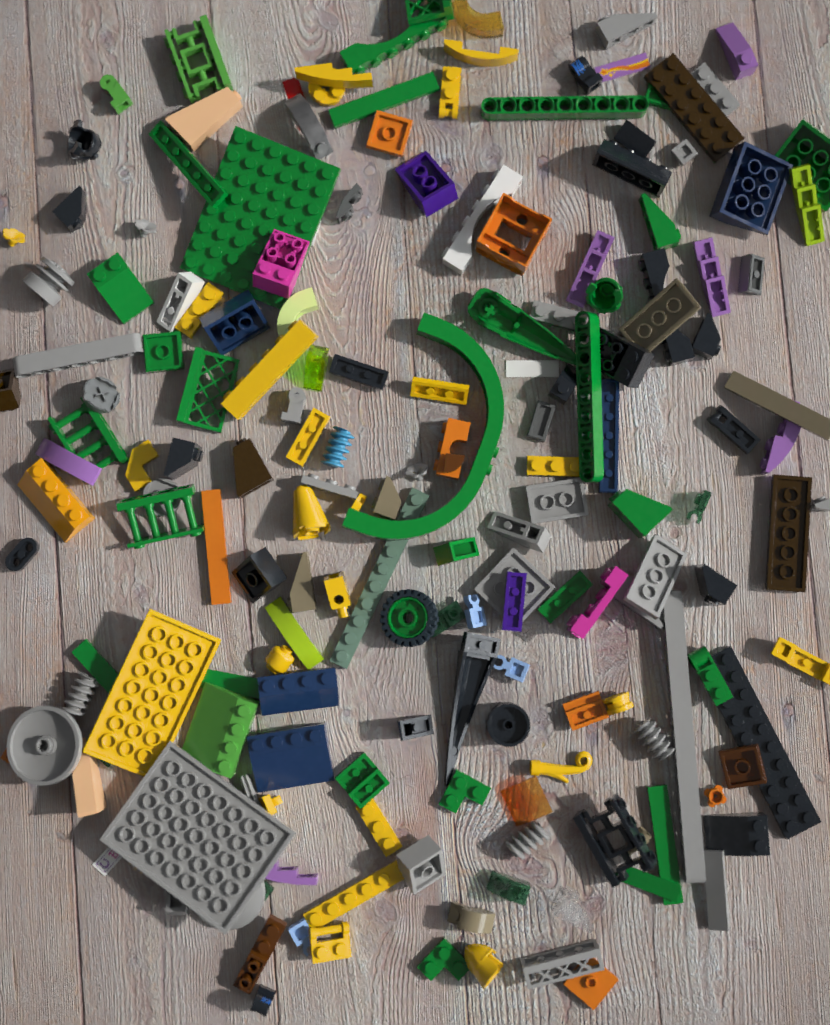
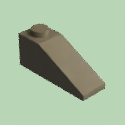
[287,552,317,613]

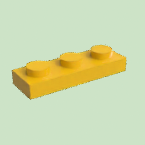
[175,282,224,339]
[410,377,469,405]
[286,407,331,467]
[526,456,580,477]
[355,798,403,857]

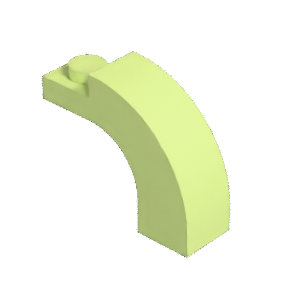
[277,287,319,336]

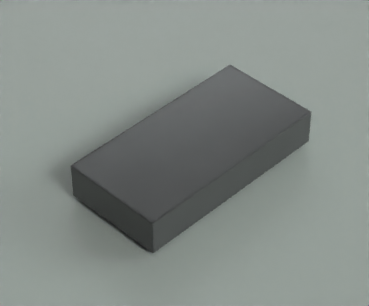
[526,400,556,442]

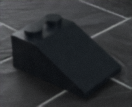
[703,812,770,856]

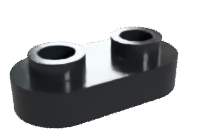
[5,538,39,572]

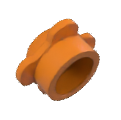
[704,785,727,807]

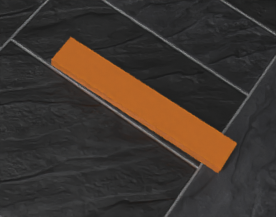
[201,489,232,605]

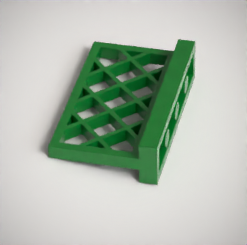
[405,0,454,25]
[176,347,240,433]

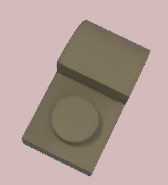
[447,902,496,934]

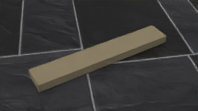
[724,371,830,441]

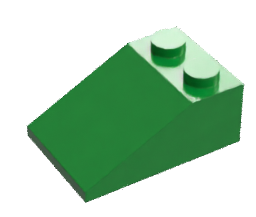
[87,252,154,324]

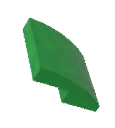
[335,752,390,809]

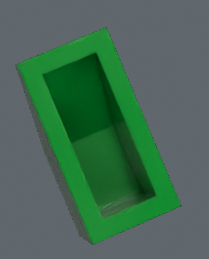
[433,537,479,566]

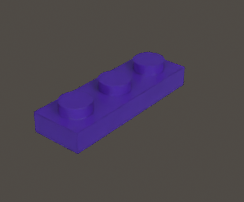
[502,572,527,632]

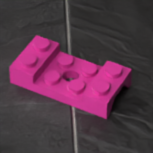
[566,566,628,639]

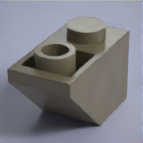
[371,476,402,521]

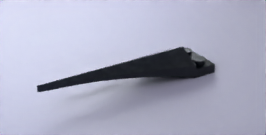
[444,632,501,787]

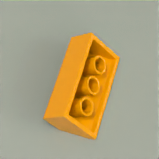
[17,458,95,543]

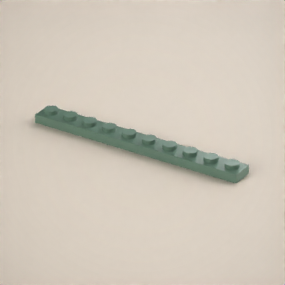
[330,487,430,669]

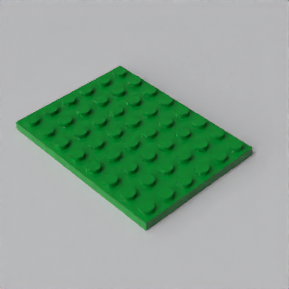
[180,126,341,310]

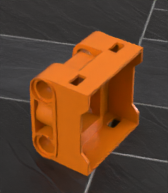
[475,193,552,276]

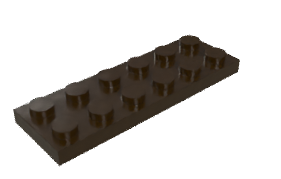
[644,53,745,163]
[765,474,812,593]

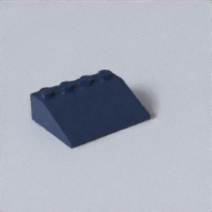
[709,142,793,235]
[247,722,335,793]

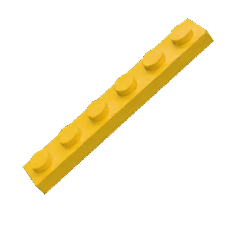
[303,860,404,928]

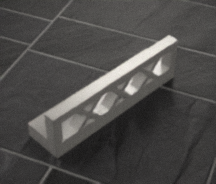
[520,939,605,989]

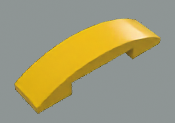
[444,39,519,67]
[770,637,830,685]

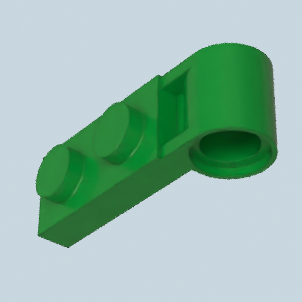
[687,646,733,706]

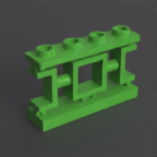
[163,15,234,104]

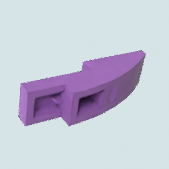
[760,400,801,475]

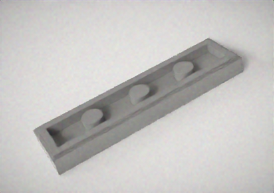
[704,850,730,931]

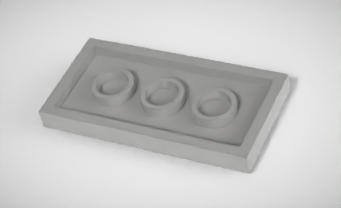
[623,534,687,620]

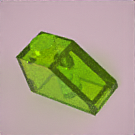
[303,345,329,392]

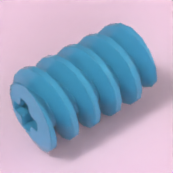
[320,426,355,468]

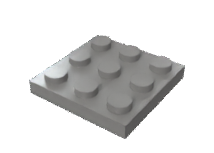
[474,547,555,622]

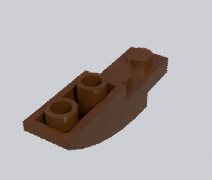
[233,914,288,995]

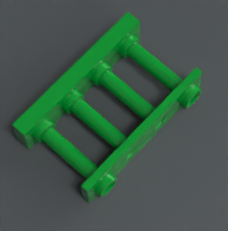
[47,397,129,482]
[116,484,205,549]

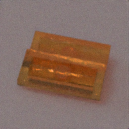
[500,775,553,826]

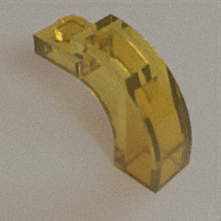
[452,0,504,39]

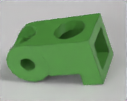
[100,74,133,115]

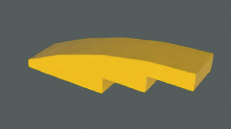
[294,63,373,88]

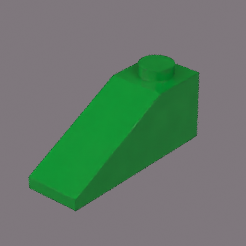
[639,193,681,251]

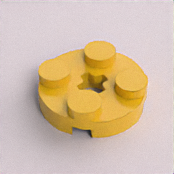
[308,68,346,107]

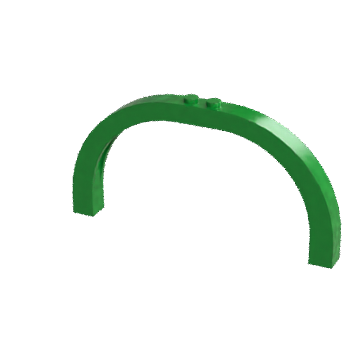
[342,312,504,541]

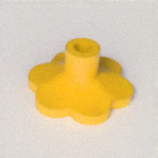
[2,228,25,247]

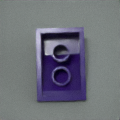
[395,151,458,217]

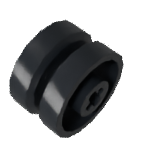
[486,702,530,747]

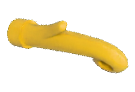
[529,751,593,783]

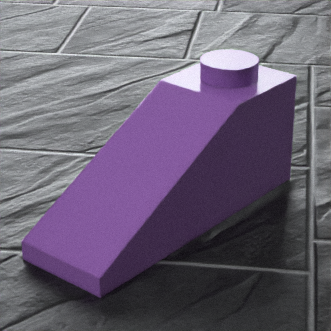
[715,22,758,80]

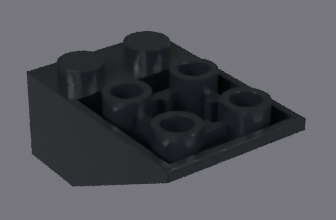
[587,327,655,388]

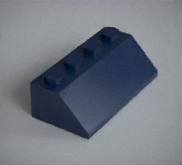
[257,667,339,716]

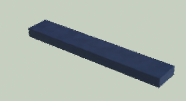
[598,379,619,493]

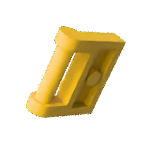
[308,921,351,964]

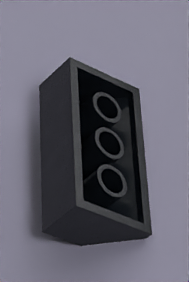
[592,139,672,198]

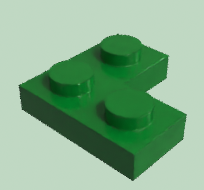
[439,769,491,814]
[417,937,469,981]

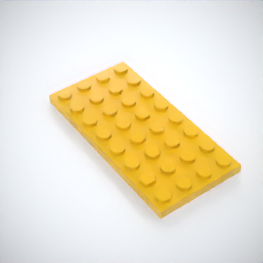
[82,608,221,776]

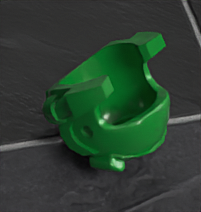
[585,277,623,314]

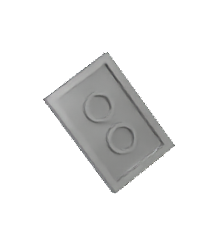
[525,478,589,524]

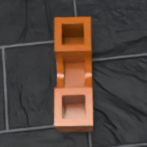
[433,418,471,480]

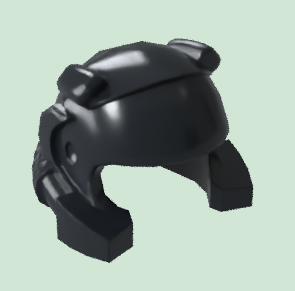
[67,120,101,161]

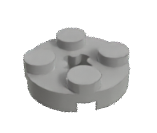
[143,478,182,516]

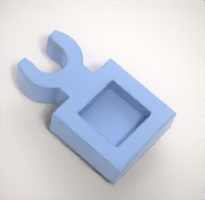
[464,594,487,629]
[493,655,530,683]
[287,918,310,956]

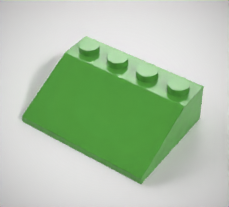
[182,682,260,778]

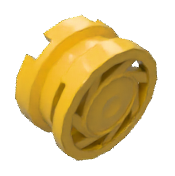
[603,691,634,715]

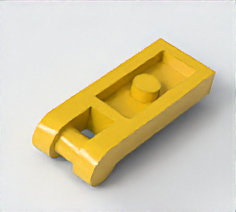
[439,66,461,119]

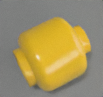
[265,645,294,674]

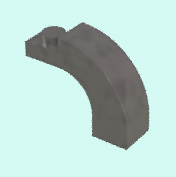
[283,93,334,160]

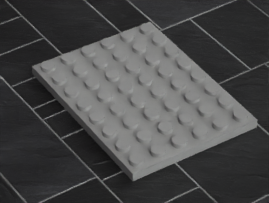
[100,741,296,935]

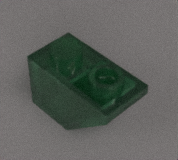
[486,870,531,906]

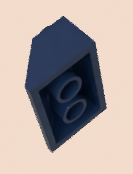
[199,290,270,355]

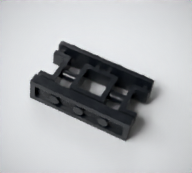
[573,794,657,888]

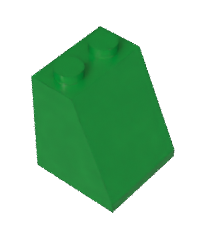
[607,489,673,538]

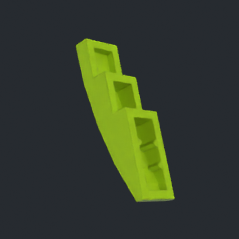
[789,164,825,246]

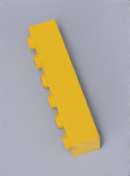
[221,320,319,420]

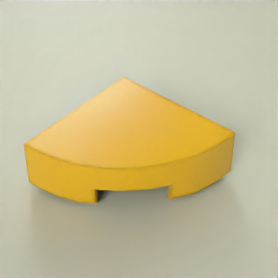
[351,493,367,511]

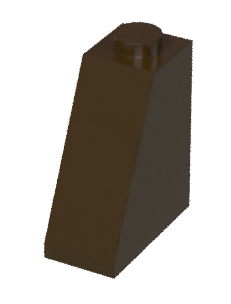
[233,438,274,498]

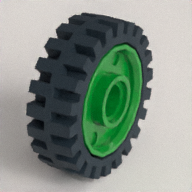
[380,589,439,647]

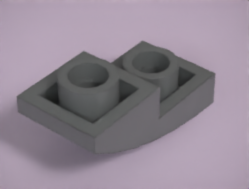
[336,183,363,224]

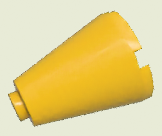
[292,485,331,540]

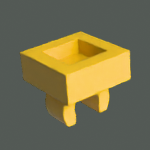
[258,794,283,815]

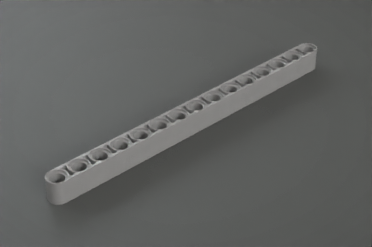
[661,590,706,884]

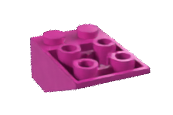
[253,229,310,299]

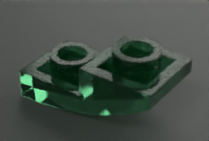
[432,601,465,638]

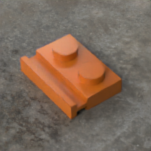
[562,691,609,731]

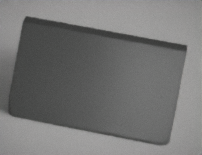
[738,254,765,295]

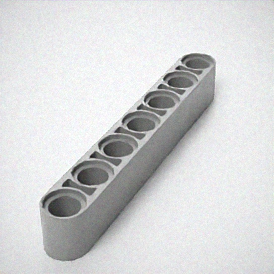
[12,333,144,378]

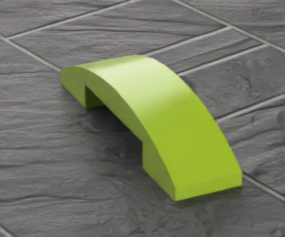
[265,596,324,670]

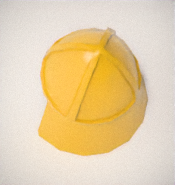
[464,943,504,990]

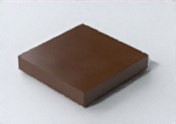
[718,744,767,789]

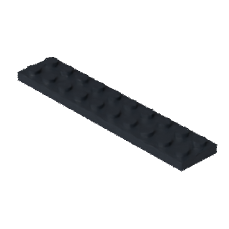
[711,646,821,840]

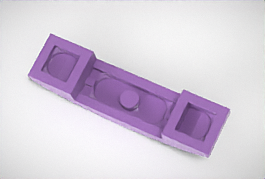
[35,437,102,486]

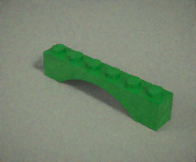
[340,0,448,75]

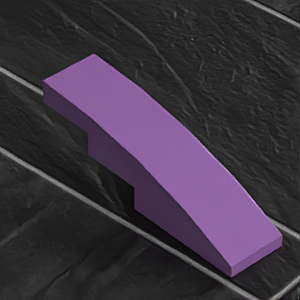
[566,230,615,308]
[692,237,731,317]
[265,859,318,885]

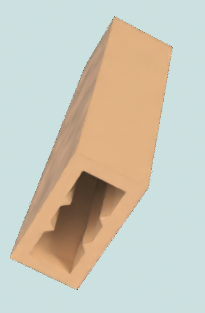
[165,87,243,152]
[72,737,107,818]

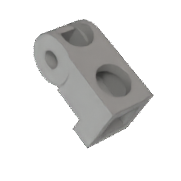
[281,387,306,426]

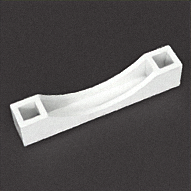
[442,165,523,276]

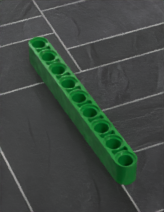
[480,95,649,121]
[575,311,604,483]

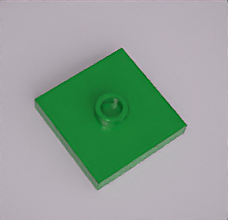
[143,331,185,373]

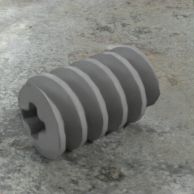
[61,671,99,716]
[633,717,675,761]
[505,821,550,860]

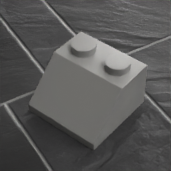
[396,835,446,895]

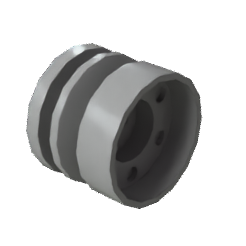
[22,256,75,307]

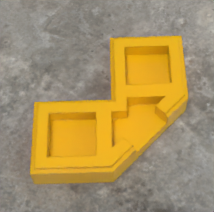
[125,440,159,492]

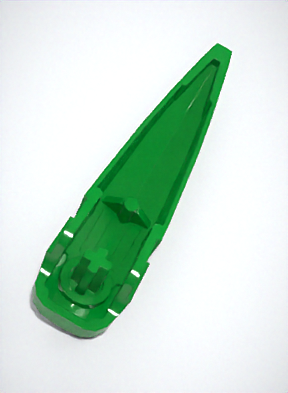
[467,288,576,365]

